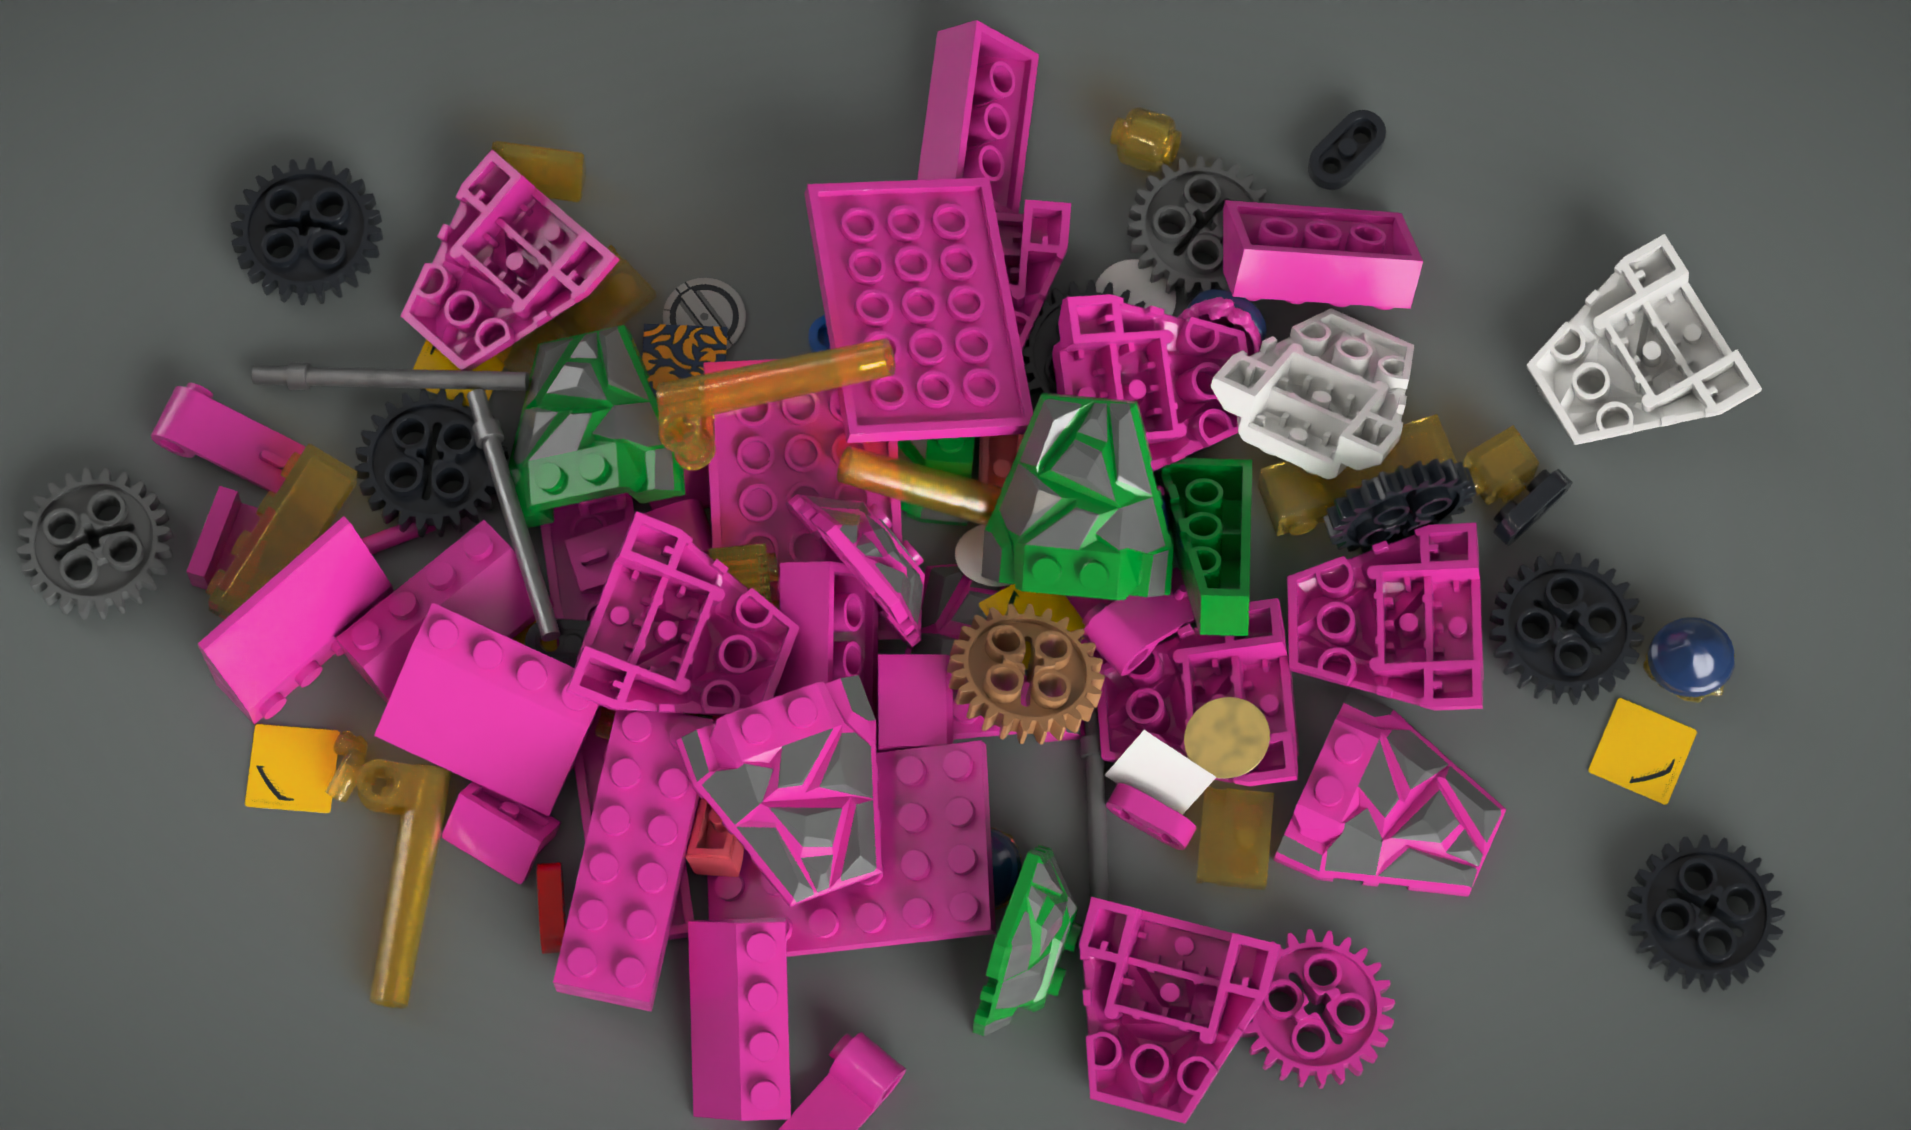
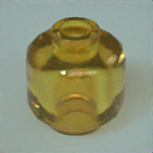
[1110,107,1182,173]

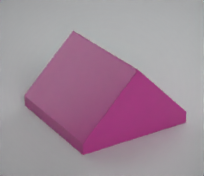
[877,654,953,753]

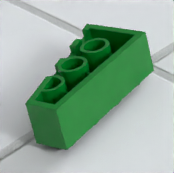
[1158,458,1252,636]

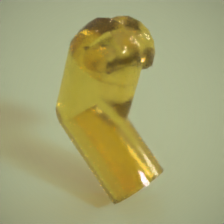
[325,731,368,803]

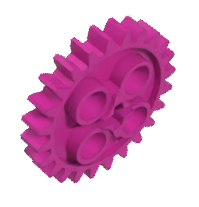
[1241,929,1395,1089]

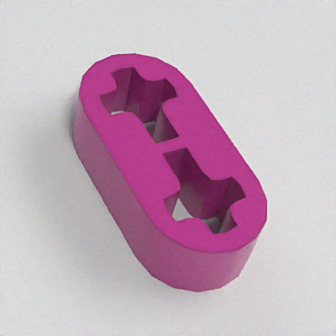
[1106,783,1197,850]

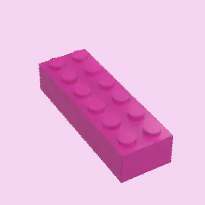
[553,710,714,1012]

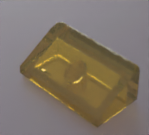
[491,141,587,202]

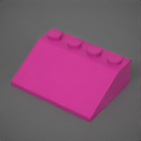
[198,516,394,725]
[374,602,601,817]

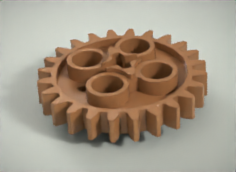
[947,604,1105,744]

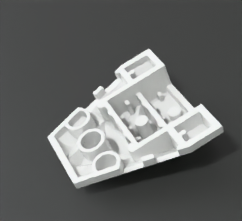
[1527,234,1762,445]
[1211,308,1414,479]

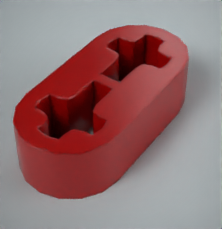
[537,862,566,954]

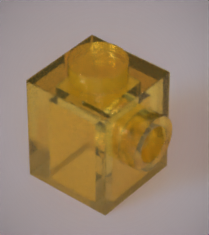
[1463,425,1540,505]

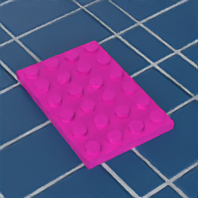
[804,177,1033,443]
[703,357,902,640]
[707,740,996,957]

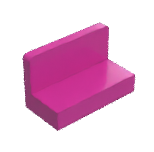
[186,486,277,601]
[442,781,561,884]

